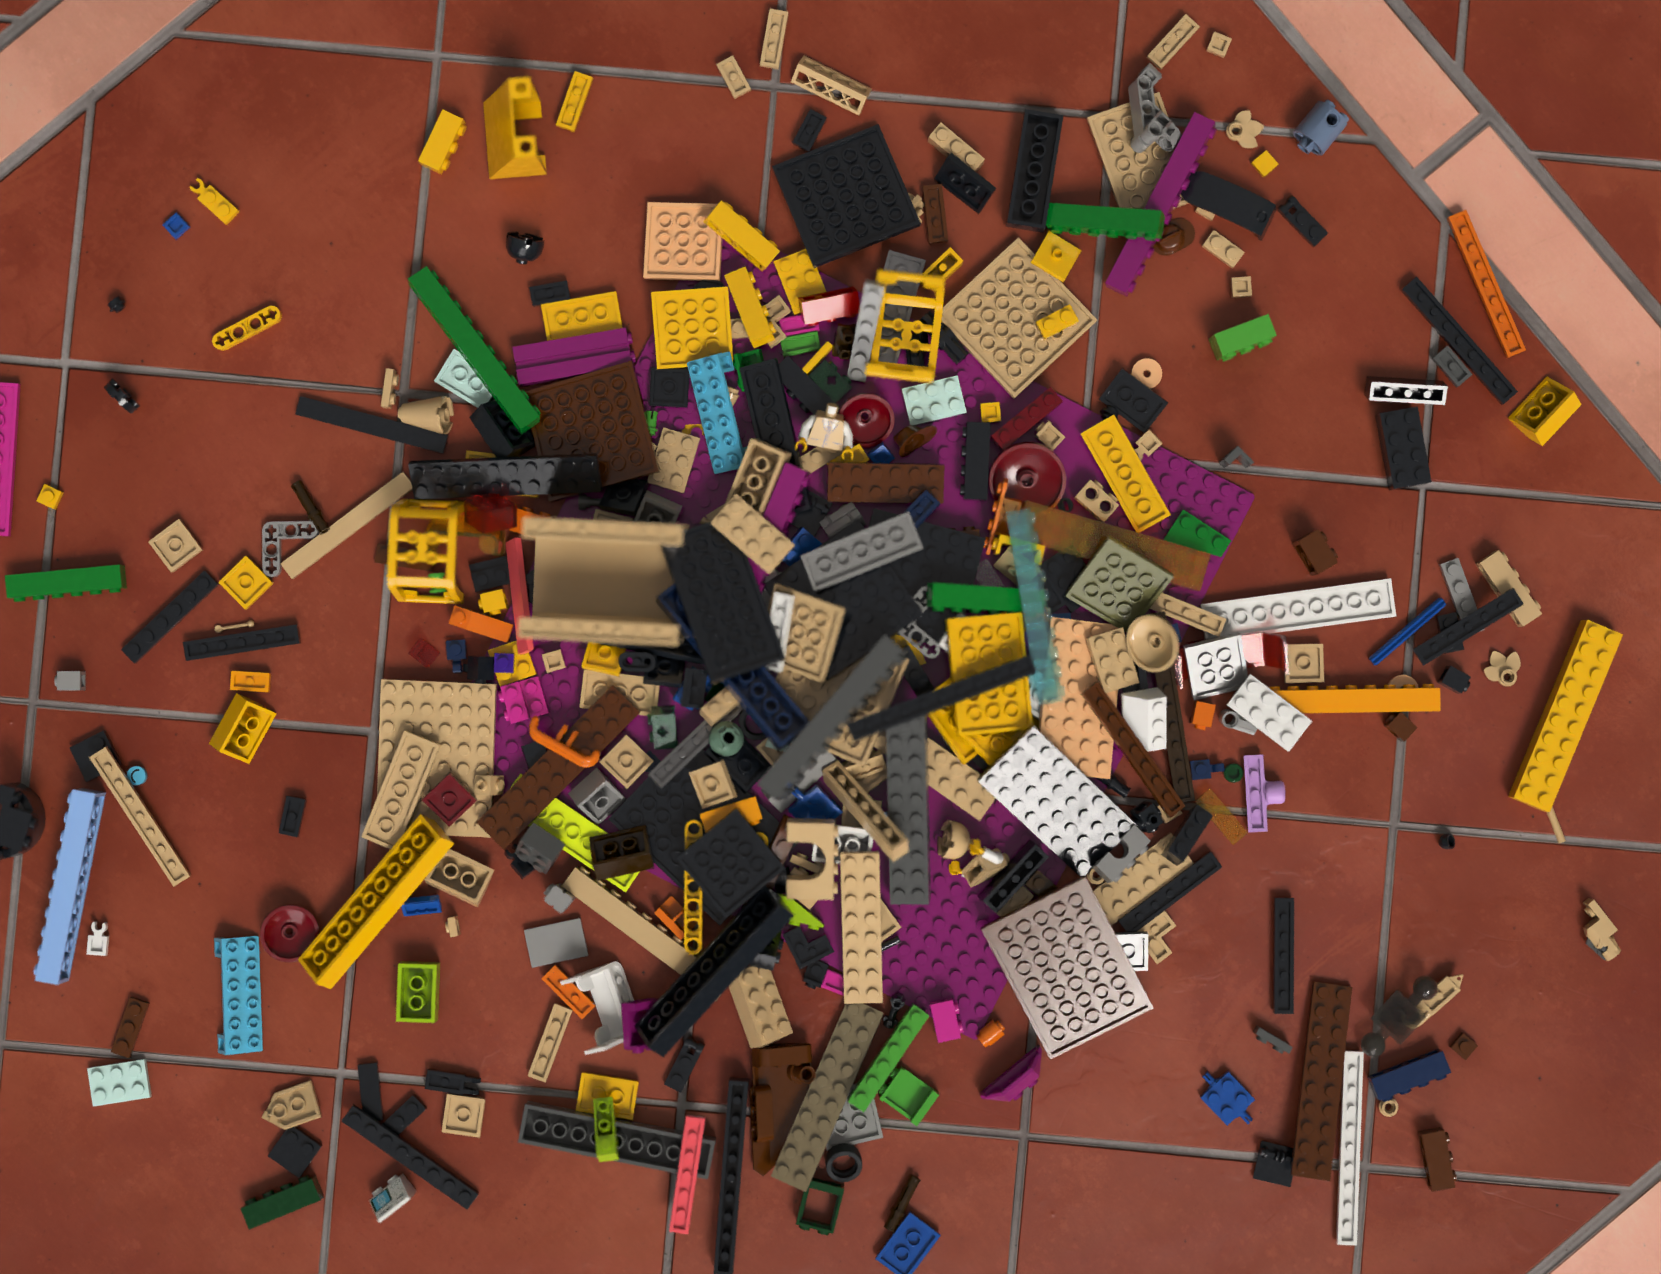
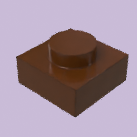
[1450,1032,1478,1060]

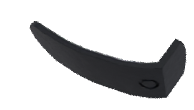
[1181,171,1276,241]

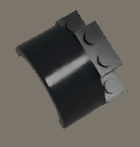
[0,782,46,860]

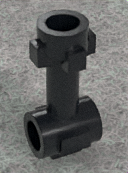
[883,992,906,1029]

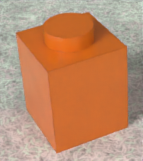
[1190,701,1216,730]

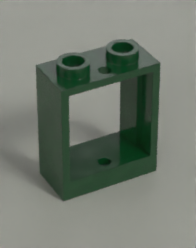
[796,1177,845,1235]

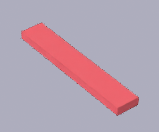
[505,538,534,654]
[669,1115,706,1234]

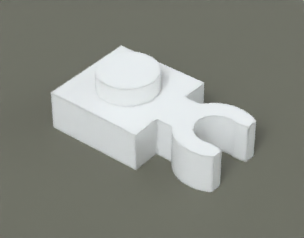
[87,921,109,956]

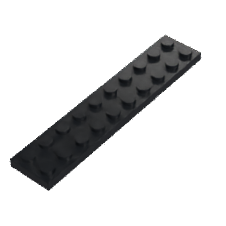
[408,453,602,499]

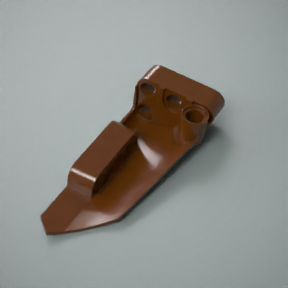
[750,1043,816,1176]

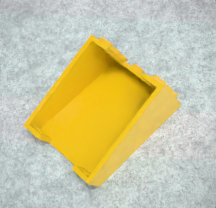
[483,77,547,179]

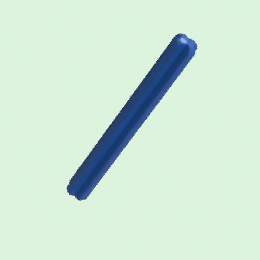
[1369,598,1446,665]

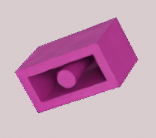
[930,998,963,1043]

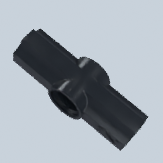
[919,311,969,365]

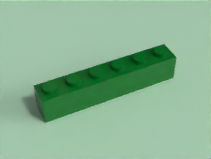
[1046,203,1165,241]
[5,565,127,602]
[926,583,1044,617]

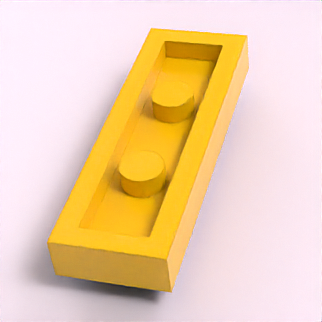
[556,71,593,133]

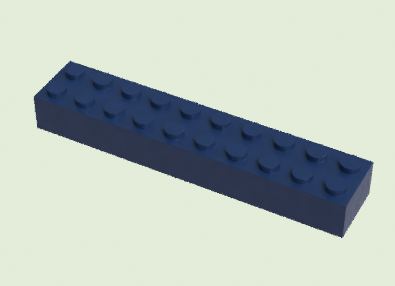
[656,584,810,751]

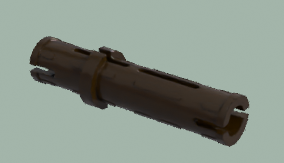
[291,480,330,535]
[884,1174,921,1232]

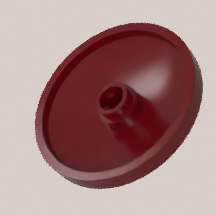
[989,442,1066,518]

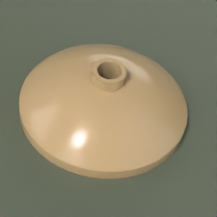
[1126,614,1179,672]

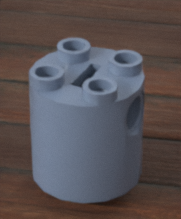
[1293,100,1349,156]

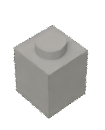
[54,671,86,691]

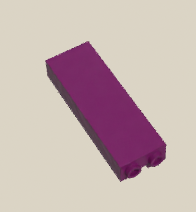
[512,328,636,387]

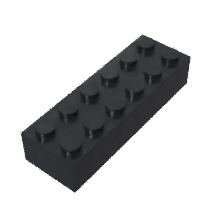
[1006,109,1063,233]

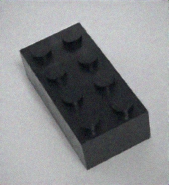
[1375,406,1432,491]

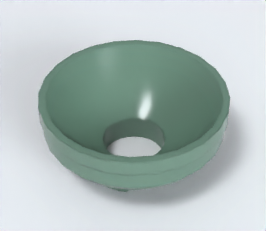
[709,721,744,756]

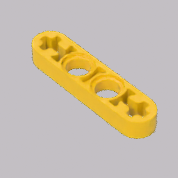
[212,306,282,351]

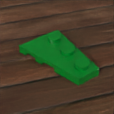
[1162,510,1231,557]

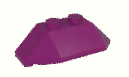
[979,1044,1042,1102]

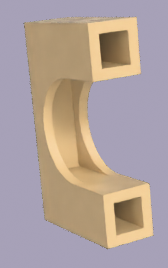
[786,818,838,900]

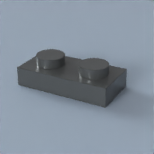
[1432,346,1473,388]
[1253,1025,1293,1054]

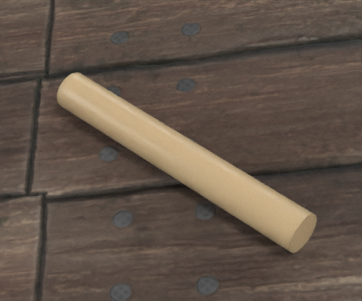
[1547,806,1566,843]

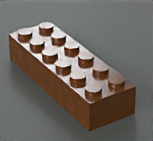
[827,461,945,504]

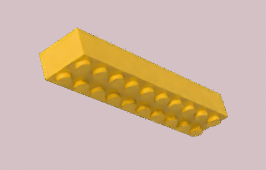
[1508,620,1623,813]
[298,814,454,989]

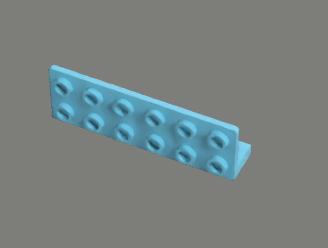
[687,352,747,474]
[214,936,263,1055]

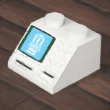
[369,1174,417,1223]

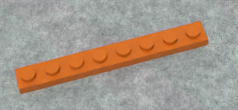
[1447,210,1526,358]

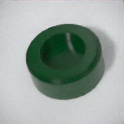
[1223,763,1243,783]

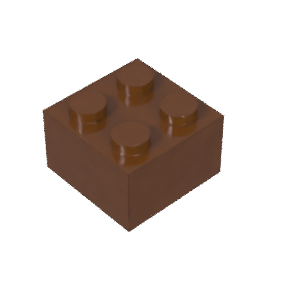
[1292,529,1338,576]

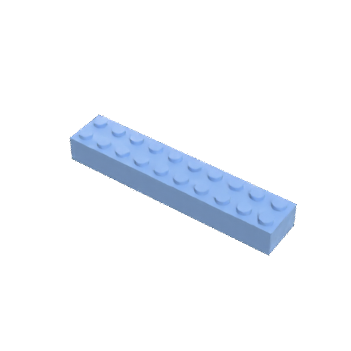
[34,788,106,985]

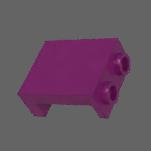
[621,998,659,1053]

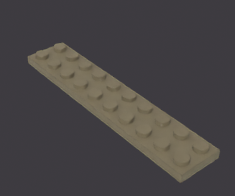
[771,1003,884,1192]

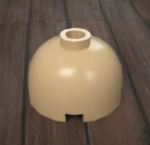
[937,820,972,859]

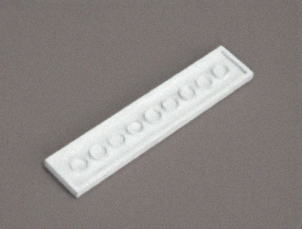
[1200,578,1396,640]

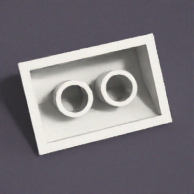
[1121,687,1166,752]
[812,825,873,865]

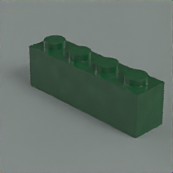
[240,1175,324,1230]

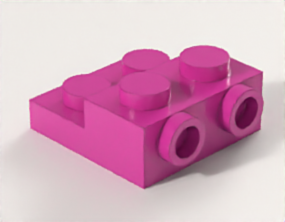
[498,676,549,724]

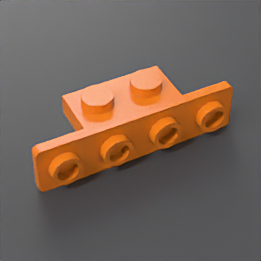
[983,478,1022,555]

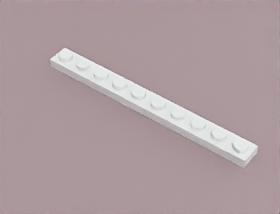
[1336,1050,1364,1246]

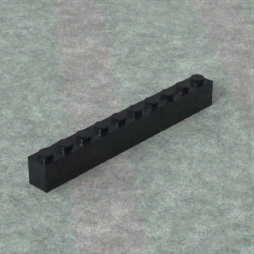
[713,1077,749,1274]

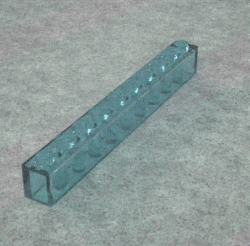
[1005,508,1065,705]

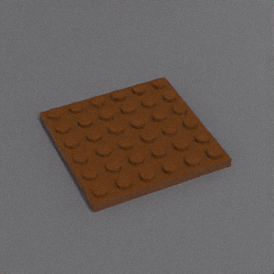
[525,361,660,503]

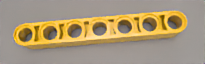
[684,819,703,954]

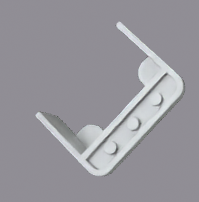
[560,961,634,1055]

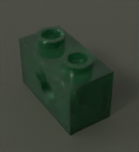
[809,360,852,404]
[648,705,678,750]

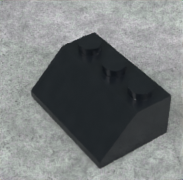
[469,401,536,457]

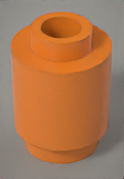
[976,1019,1005,1047]

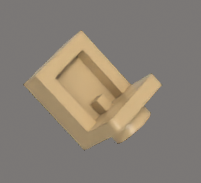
[1035,421,1065,450]
[474,775,505,795]

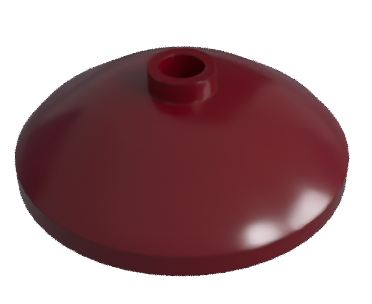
[838,393,895,447]
[260,905,319,962]

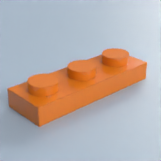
[541,964,596,1019]

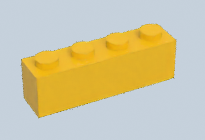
[703,201,780,272]
[724,266,776,348]

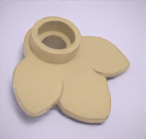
[1226,110,1264,149]
[1484,651,1521,686]

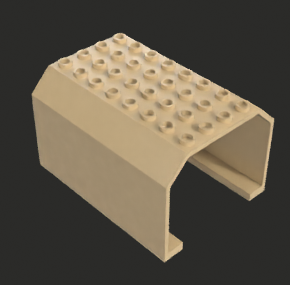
[518,518,689,645]

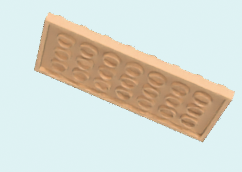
[1038,617,1118,779]

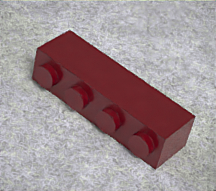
[990,387,1063,452]

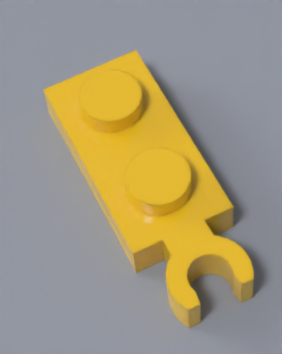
[190,178,240,225]

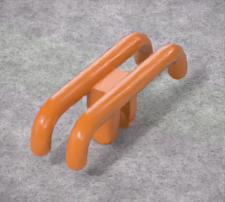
[529,716,600,768]

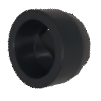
[1058,498,1074,513]
[1438,834,1455,849]

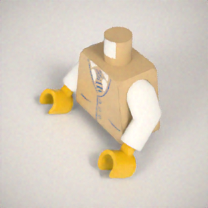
[794,403,853,460]
[949,839,1009,887]

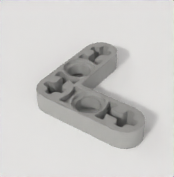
[262,521,319,577]
[898,586,940,658]

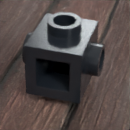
[1130,801,1164,833]

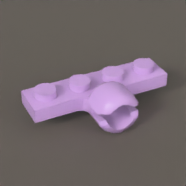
[1244,754,1285,832]

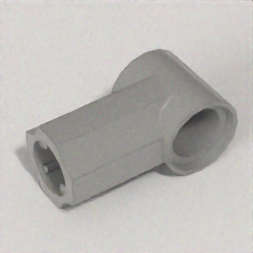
[1218,709,1257,735]

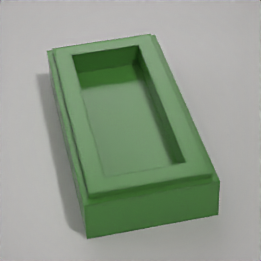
[781,331,821,357]

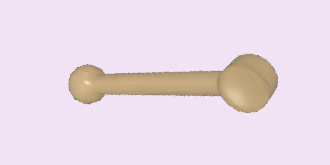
[215,620,255,633]

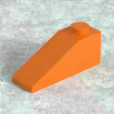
[448,606,514,643]

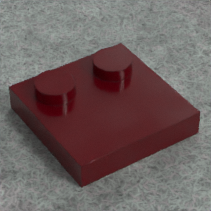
[422,773,477,827]

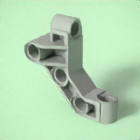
[1128,63,1182,153]

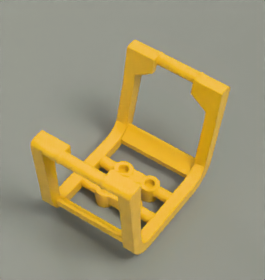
[866,269,945,382]
[388,499,468,604]

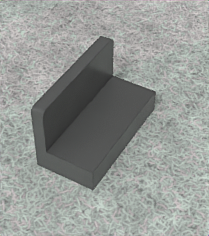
[1219,446,1254,468]

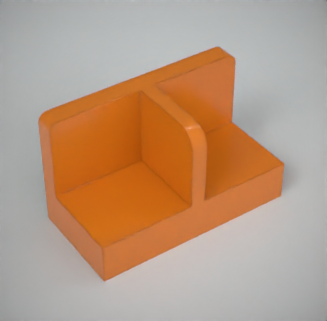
[654,896,698,940]

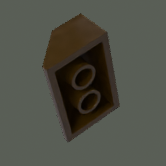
[589,825,654,881]

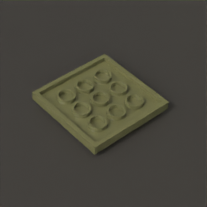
[1065,535,1174,633]

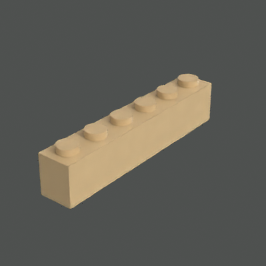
[822,760,909,862]

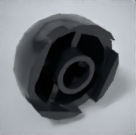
[506,232,545,264]

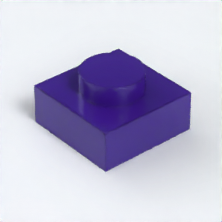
[494,653,515,673]

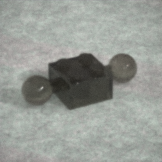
[1361,976,1438,1057]

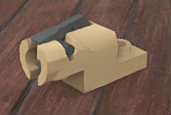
[1583,898,1621,961]

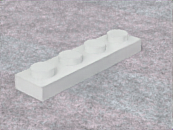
[765,592,795,672]

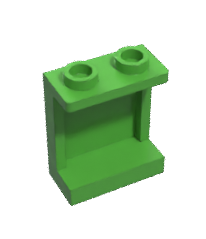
[878,1066,939,1126]

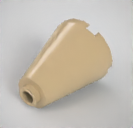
[398,396,454,434]

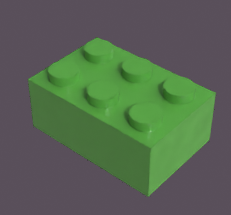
[1209,314,1277,362]

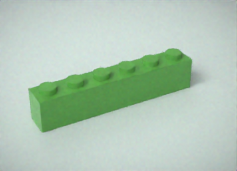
[847,1003,930,1112]

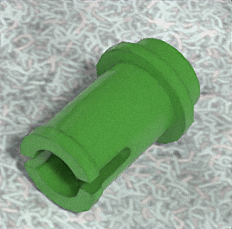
[646,411,658,436]

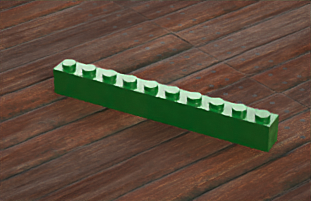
[408,266,541,434]

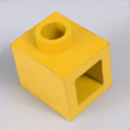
[478,589,509,616]

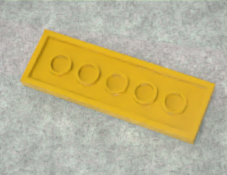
[1081,414,1171,534]

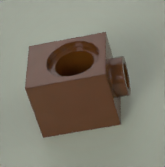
[1384,712,1418,742]

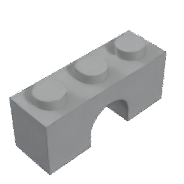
[1092,825,1151,883]

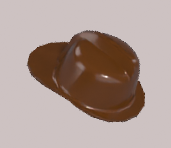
[1153,218,1195,256]
[893,425,937,457]

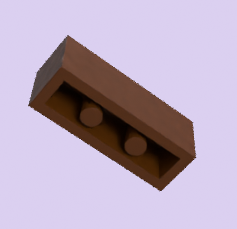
[1418,1127,1457,1192]

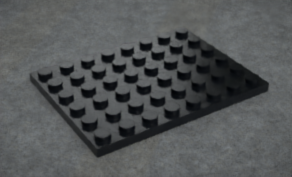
[609,749,799,925]

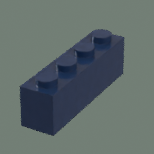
[1367,1048,1451,1102]

